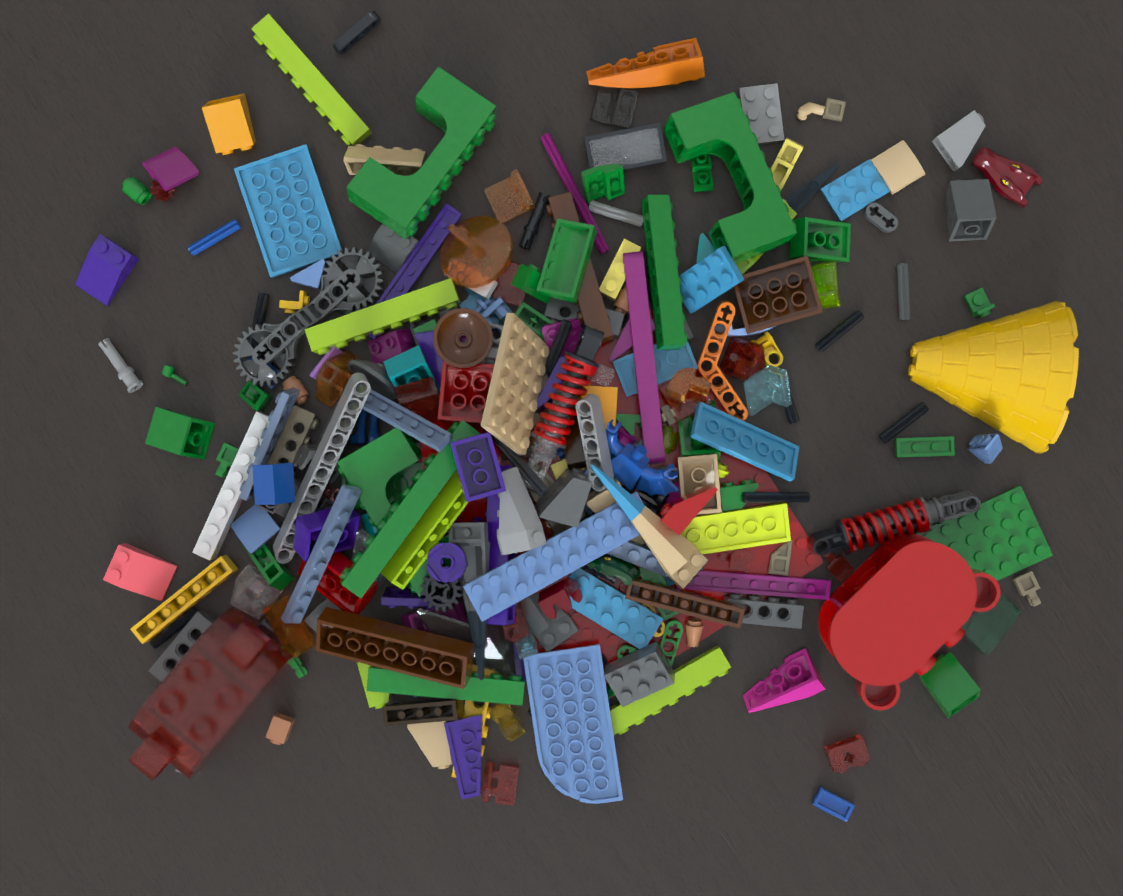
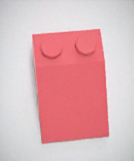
[103,543,178,601]

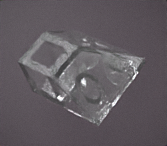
[230,564,284,620]

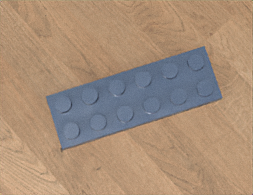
[239,387,300,501]

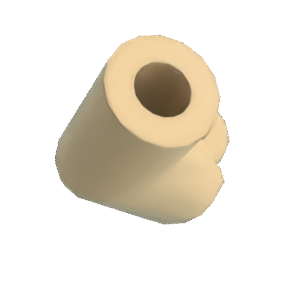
[797,102,825,120]

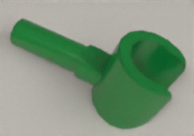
[162,365,187,385]

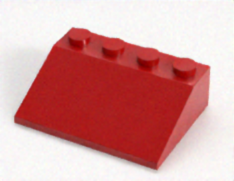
[438,361,494,424]

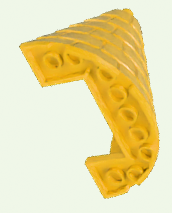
[908,301,1079,454]

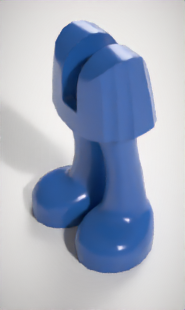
[350,392,380,445]

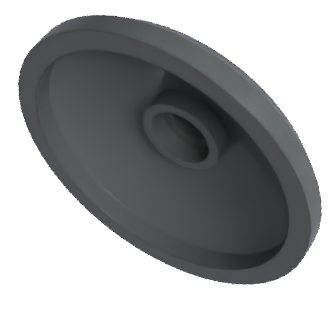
[347,359,398,399]

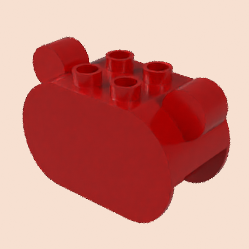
[818,533,1001,711]

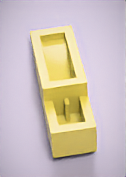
[770,137,804,191]

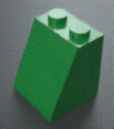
[145,407,215,460]
[919,652,981,718]

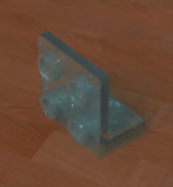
[743,365,792,416]

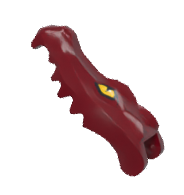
[972,147,1043,208]

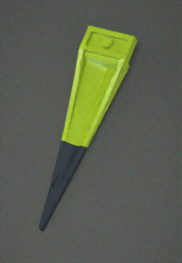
[736,162,840,275]

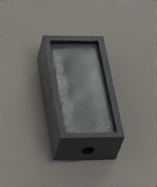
[583,122,667,171]

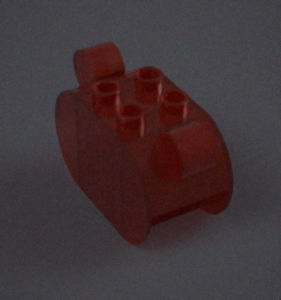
[128,606,295,781]

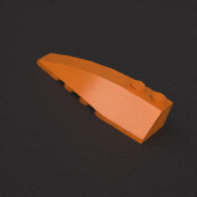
[586,38,705,88]

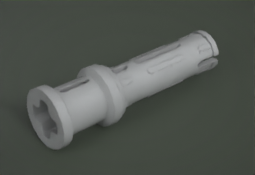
[98,338,144,393]

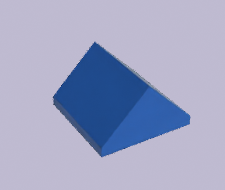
[252,463,295,505]

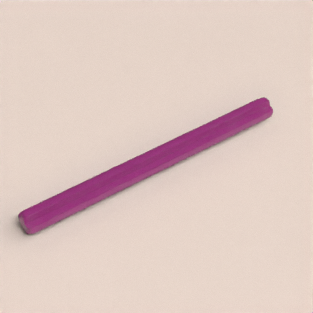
[541,133,609,254]

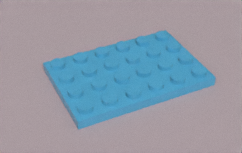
[234,144,343,278]

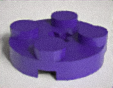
[427,543,468,583]

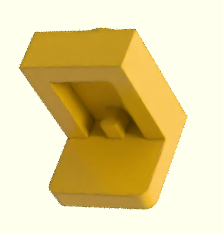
[279,290,310,314]

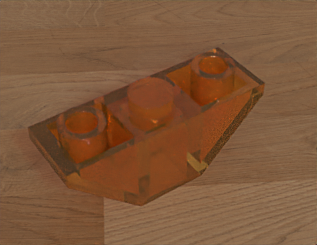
[316,350,362,408]

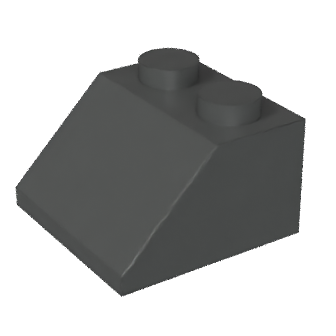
[367,224,419,274]

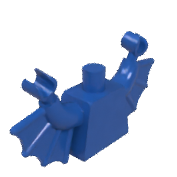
[591,419,679,497]

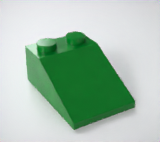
[789,217,851,262]
[676,400,721,462]

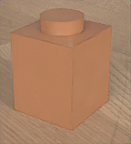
[265,712,295,745]

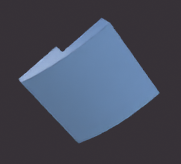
[231,504,281,554]

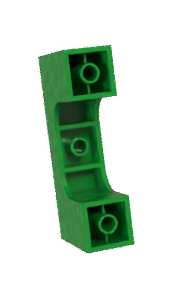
[347,67,497,240]
[663,92,797,264]
[337,427,452,597]

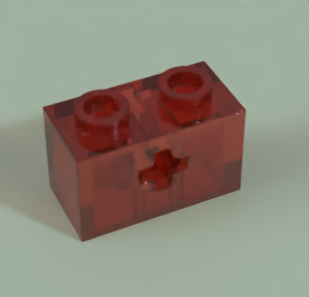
[823,735,871,773]

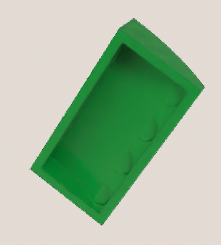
[536,219,597,303]

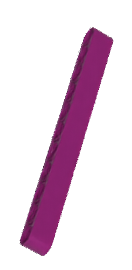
[623,251,665,465]

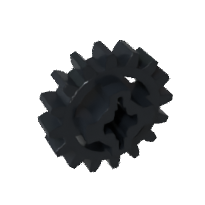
[420,574,464,612]

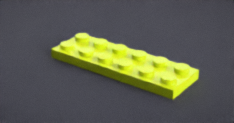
[681,502,791,554]

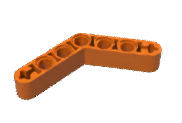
[698,300,748,421]

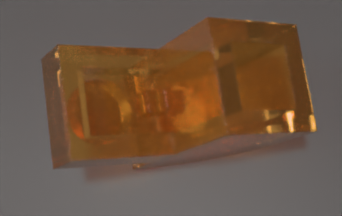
[665,368,712,403]

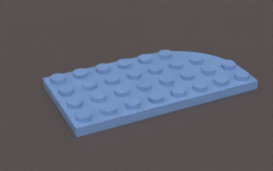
[523,644,623,804]

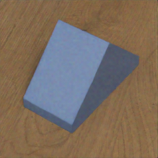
[290,259,328,290]

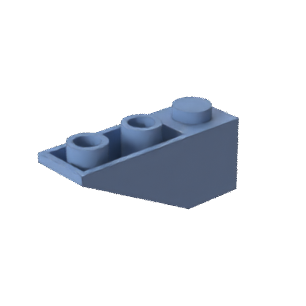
[967,433,1003,464]

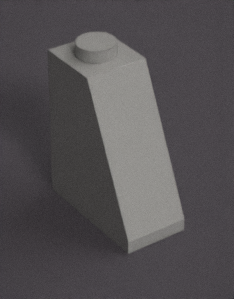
[932,110,986,172]

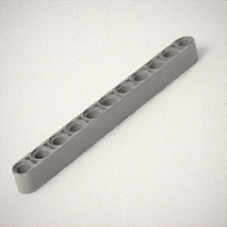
[273,372,371,564]

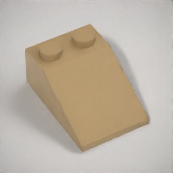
[678,454,722,514]

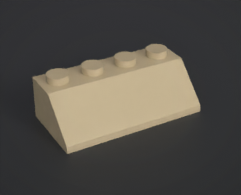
[343,144,427,176]

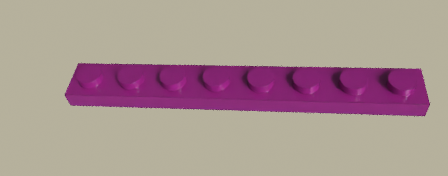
[676,570,831,600]

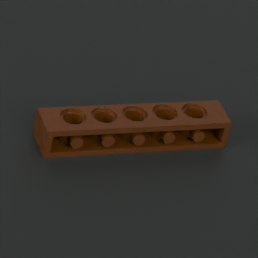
[625,577,745,629]

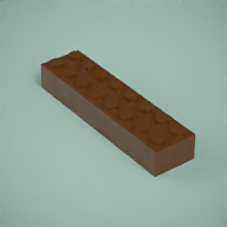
[316,607,475,689]

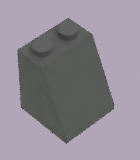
[946,179,997,242]
[534,468,592,528]

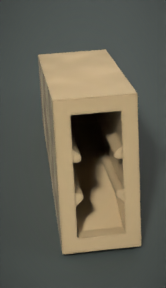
[407,721,453,769]

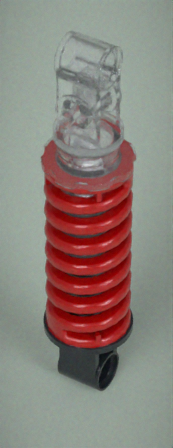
[521,325,604,494]

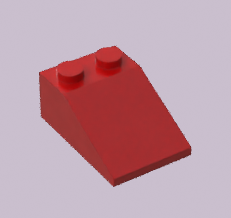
[660,483,718,536]

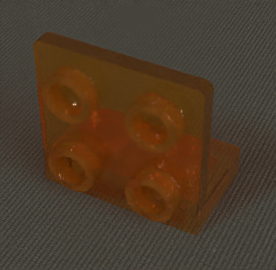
[484,169,534,224]

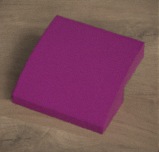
[142,147,199,191]

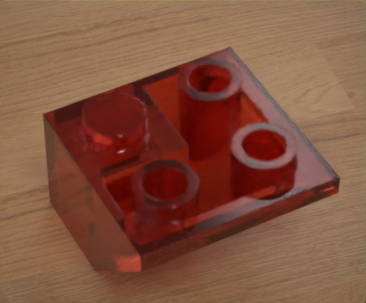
[720,336,766,387]

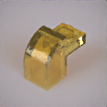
[489,703,527,743]

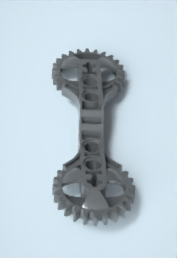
[233,247,385,386]

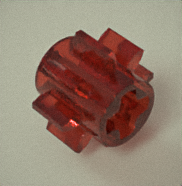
[150,180,176,202]

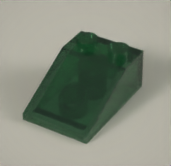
[961,592,1021,656]

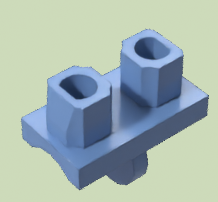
[474,297,508,324]

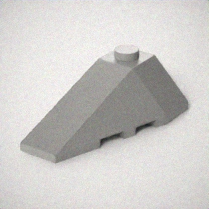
[497,467,547,555]

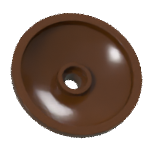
[433,308,493,368]

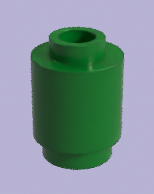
[122,177,152,205]

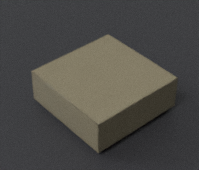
[822,98,846,122]

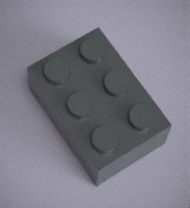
[604,641,675,707]

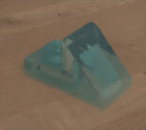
[511,620,539,659]

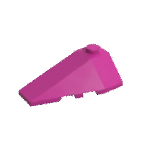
[743,648,826,713]

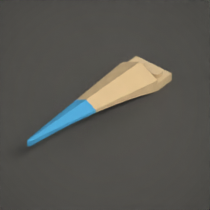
[590,465,708,589]

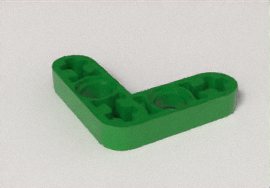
[617,619,683,667]

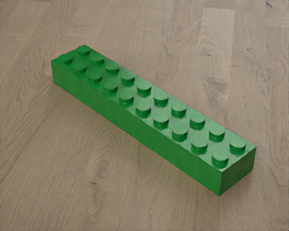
[339,420,481,598]

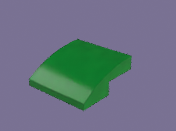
[581,164,625,203]

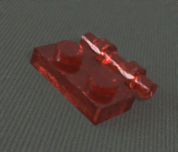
[481,762,519,806]

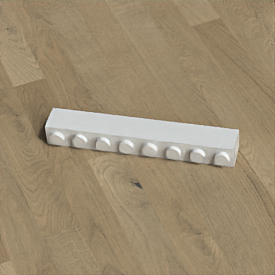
[192,412,270,560]

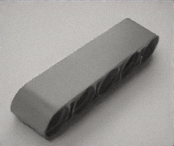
[576,393,614,491]

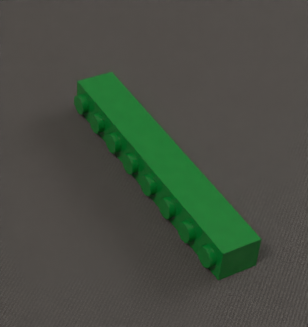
[641,195,687,350]
[367,666,525,706]

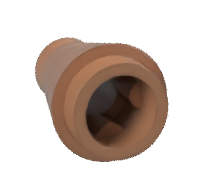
[685,617,704,647]

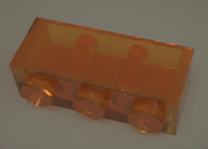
[262,595,316,660]

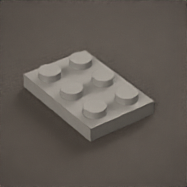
[739,83,785,145]

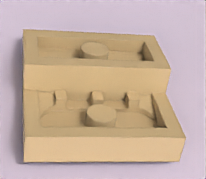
[871,140,925,195]

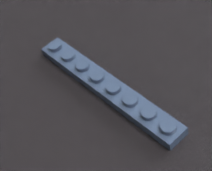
[281,485,362,624]

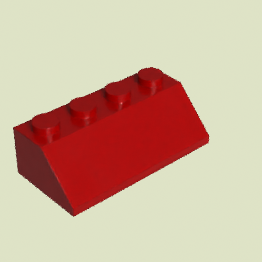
[298,552,379,615]

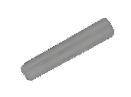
[589,201,643,227]

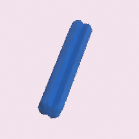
[188,219,241,256]

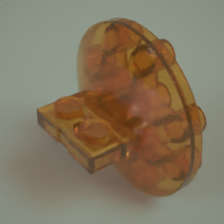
[440,216,513,288]

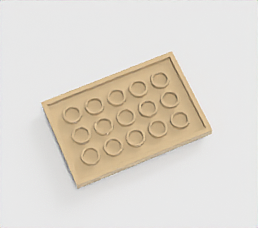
[481,313,549,455]

